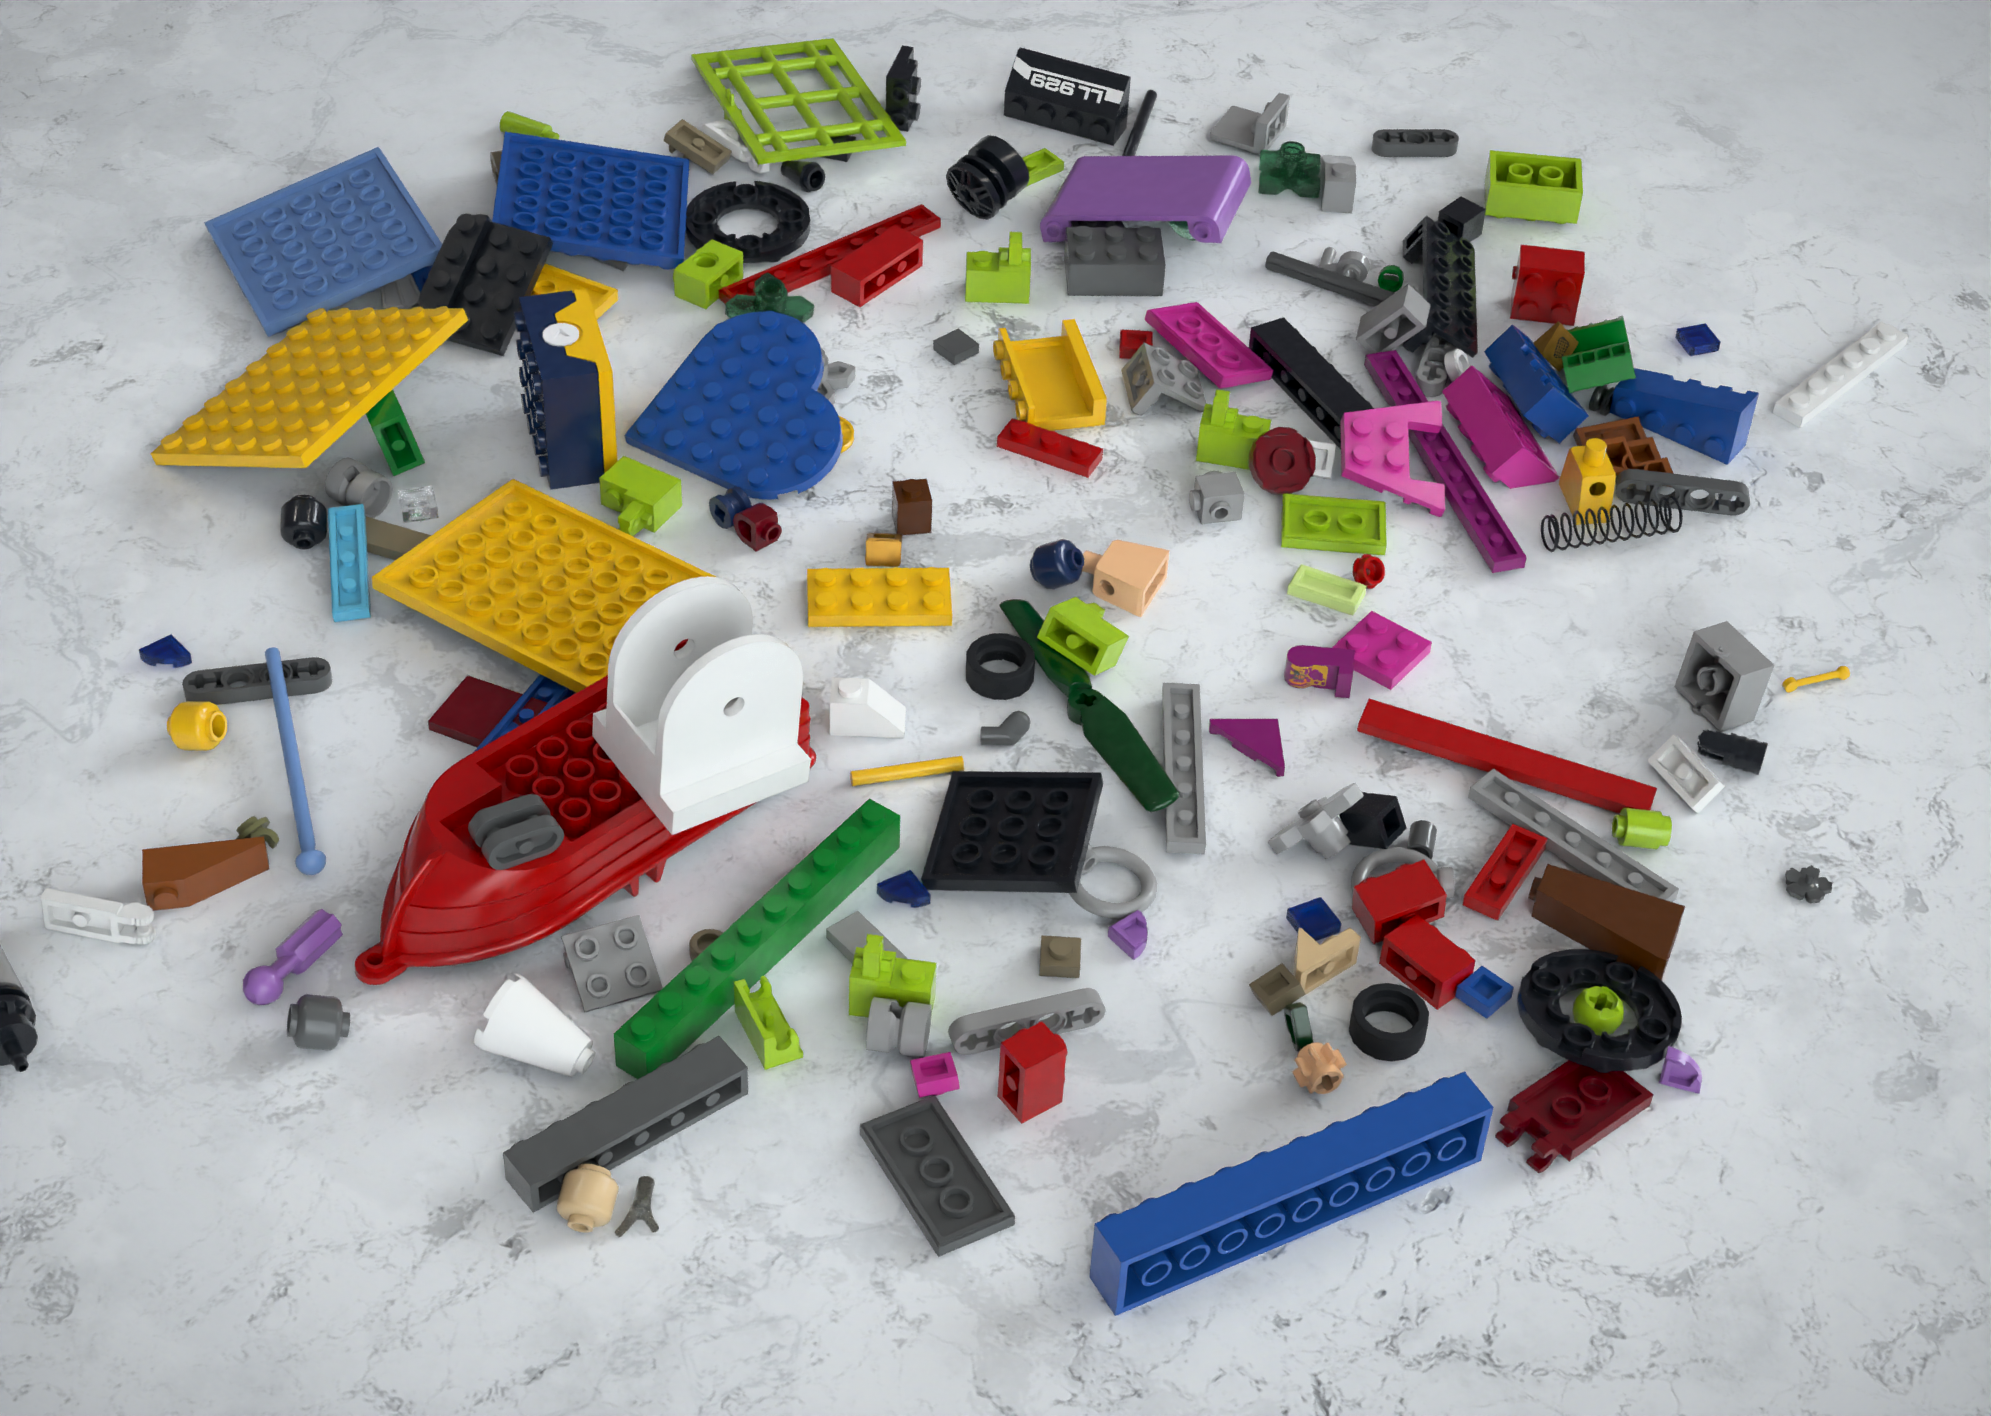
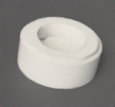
[1444,349,1470,382]

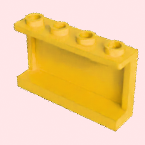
[993,319,1107,431]

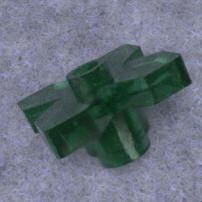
[1258,141,1321,198]
[725,273,814,323]

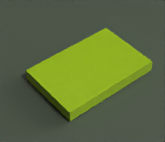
[1281,494,1387,555]

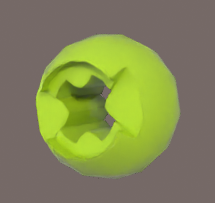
[1572,986,1624,1036]

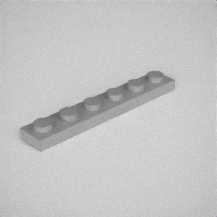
[1162,683,1206,854]
[1468,769,1679,902]

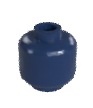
[1030,539,1084,589]

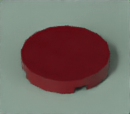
[1249,427,1316,495]

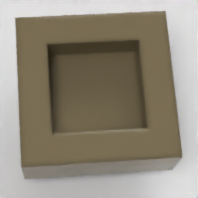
[1039,935,1081,978]
[1249,963,1306,1016]

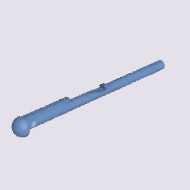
[265,647,326,875]

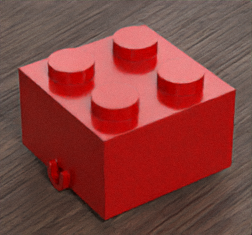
[1510,245,1585,326]

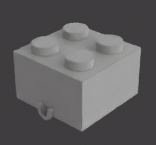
[1674,621,1774,731]

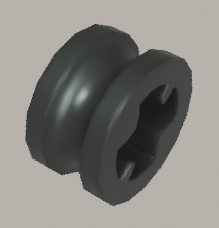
[1589,384,1615,416]

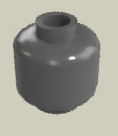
[287,994,350,1050]

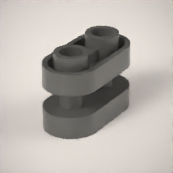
[468,794,564,870]

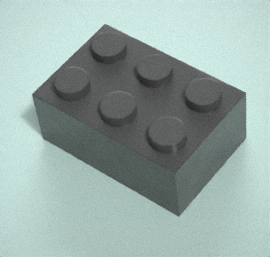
[1064,226,1166,296]

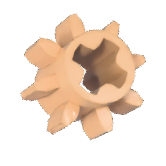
[1292,1042,1347,1094]

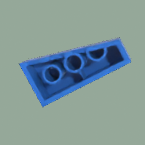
[1484,324,1589,444]
[1610,368,1759,465]

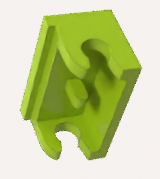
[734,976,803,1070]

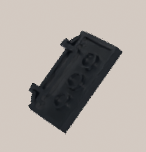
[418,213,553,356]

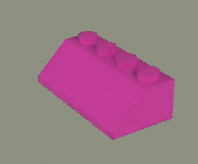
[1442,366,1560,489]

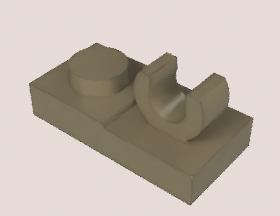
[663,119,732,174]

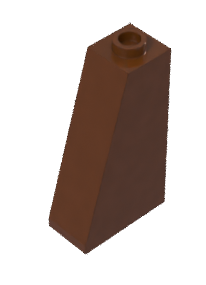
[1528,864,1685,980]

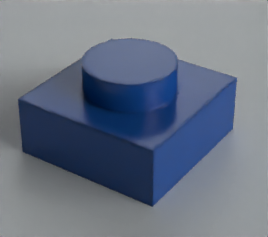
[1455,966,1514,1019]

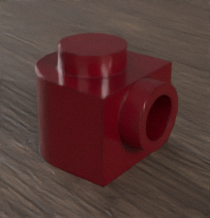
[733,503,782,551]

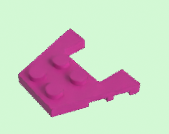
[1340,401,1445,517]

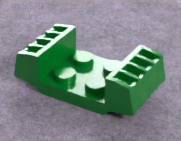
[1562,316,1636,393]

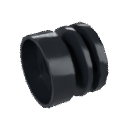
[946,135,1029,220]

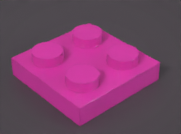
[1332,611,1432,690]

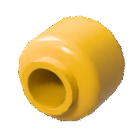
[167,701,227,751]

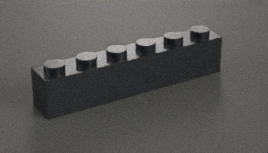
[1248,317,1374,450]

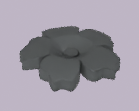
[1785,865,1833,903]

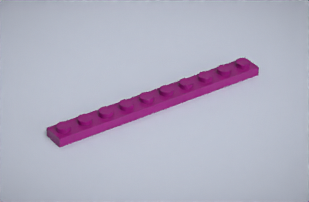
[1364,350,1527,573]

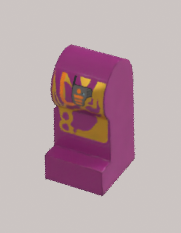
[1284,645,1355,698]

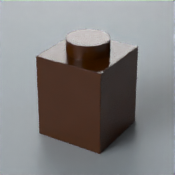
[892,479,932,535]

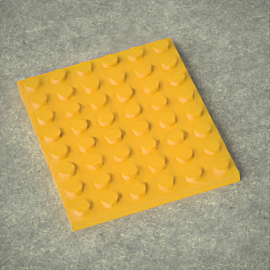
[150,306,468,468]
[372,479,716,693]

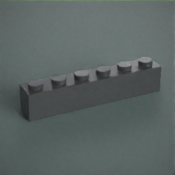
[503,1036,748,1213]

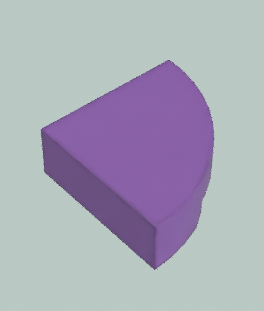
[1108,910,1148,960]
[1659,1046,1702,1094]

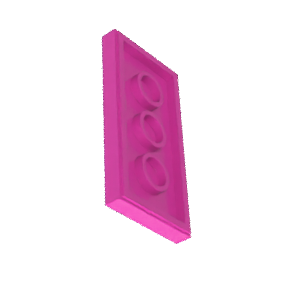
[1144,302,1273,389]

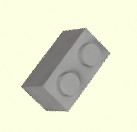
[1356,283,1430,354]

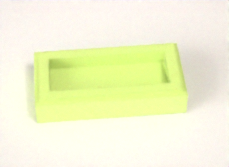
[1287,564,1367,616]

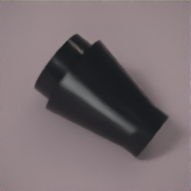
[781,160,825,192]

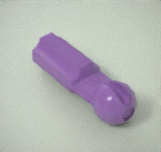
[242,909,343,1005]

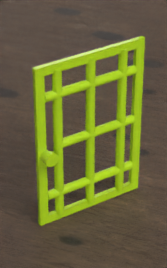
[691,38,906,165]

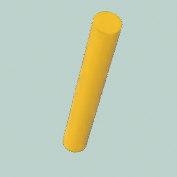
[850,756,964,786]

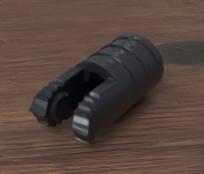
[1697,729,1768,775]

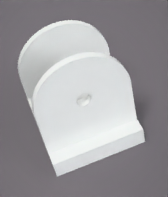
[592,576,811,835]

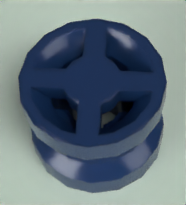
[709,486,752,529]

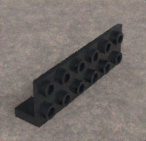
[1402,215,1478,358]

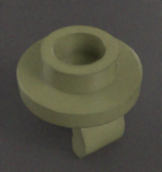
[236,816,279,849]

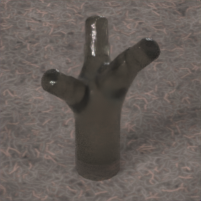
[614,1176,659,1237]

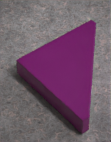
[1209,719,1285,777]

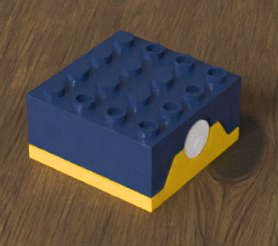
[514,288,618,490]

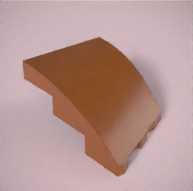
[1573,417,1674,488]

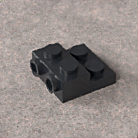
[885,45,921,132]

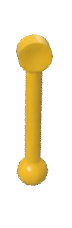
[1782,666,1850,693]

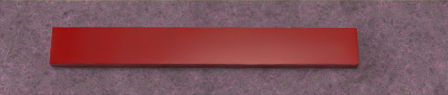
[719,204,941,314]
[1357,698,1657,813]

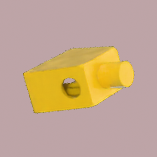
[1559,438,1616,525]

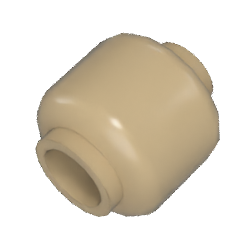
[557,1164,619,1233]

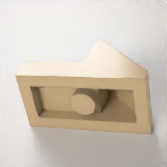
[1293,927,1361,994]

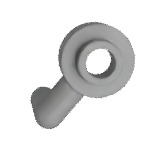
[1318,247,1370,282]

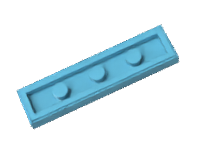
[328,504,371,622]

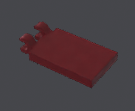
[428,675,548,747]
[1495,1060,1654,1173]

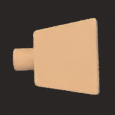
[1082,540,1169,617]

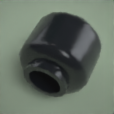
[280,495,327,550]

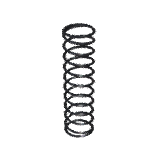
[1541,496,1683,552]

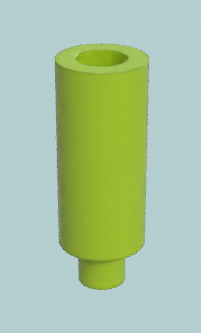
[500,111,559,140]

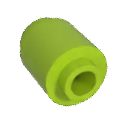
[1612,808,1672,849]

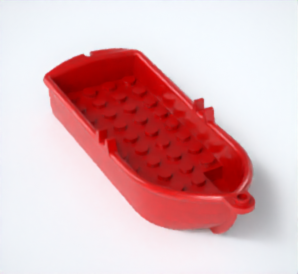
[355,639,817,985]

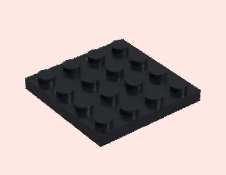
[921,771,1103,893]

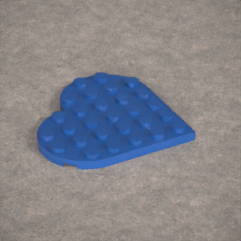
[624,311,843,500]

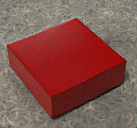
[1119,329,1153,359]

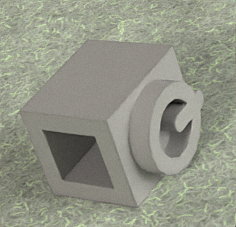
[1189,471,1244,524]

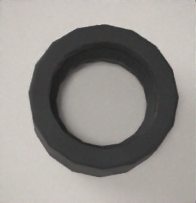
[966,633,1035,700]
[1349,983,1429,1061]

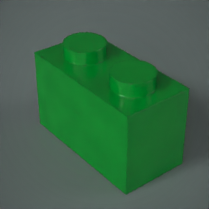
[366,390,425,476]

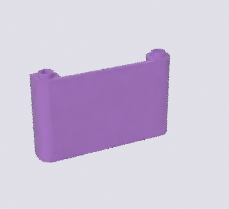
[1040,155,1251,243]

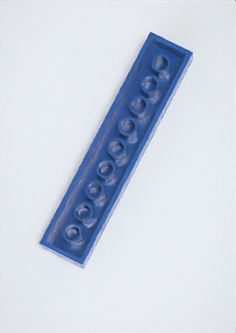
[1089,1071,1494,1316]

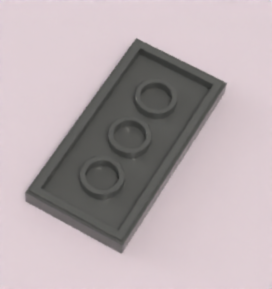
[860,1095,1015,1257]

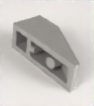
[1321,155,1356,213]

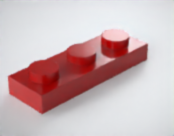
[997,418,1103,478]
[1462,824,1548,921]

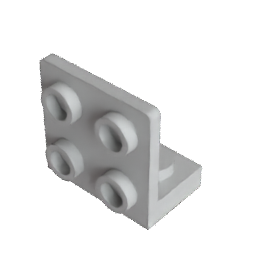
[1210,93,1290,155]
[1121,343,1206,416]

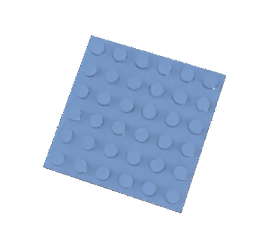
[204,147,442,337]

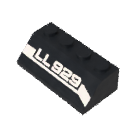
[1004,47,1131,146]

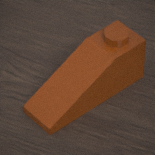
[142,836,269,911]

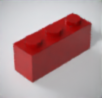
[831,225,923,307]

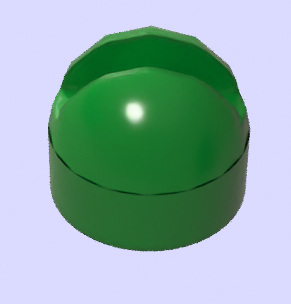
[1378,265,1404,292]

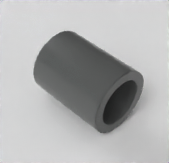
[1407,820,1437,859]

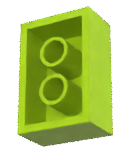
[1485,150,1583,224]

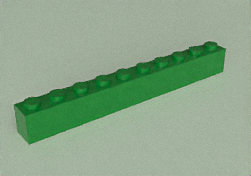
[614,798,900,1080]

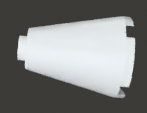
[474,973,596,1077]

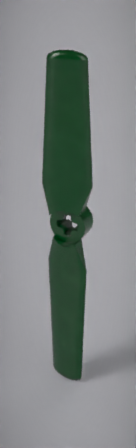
[999,599,1180,812]

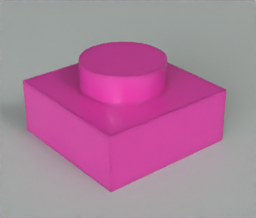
[910,1052,960,1098]

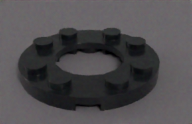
[686,181,810,263]
[1517,949,1682,1073]

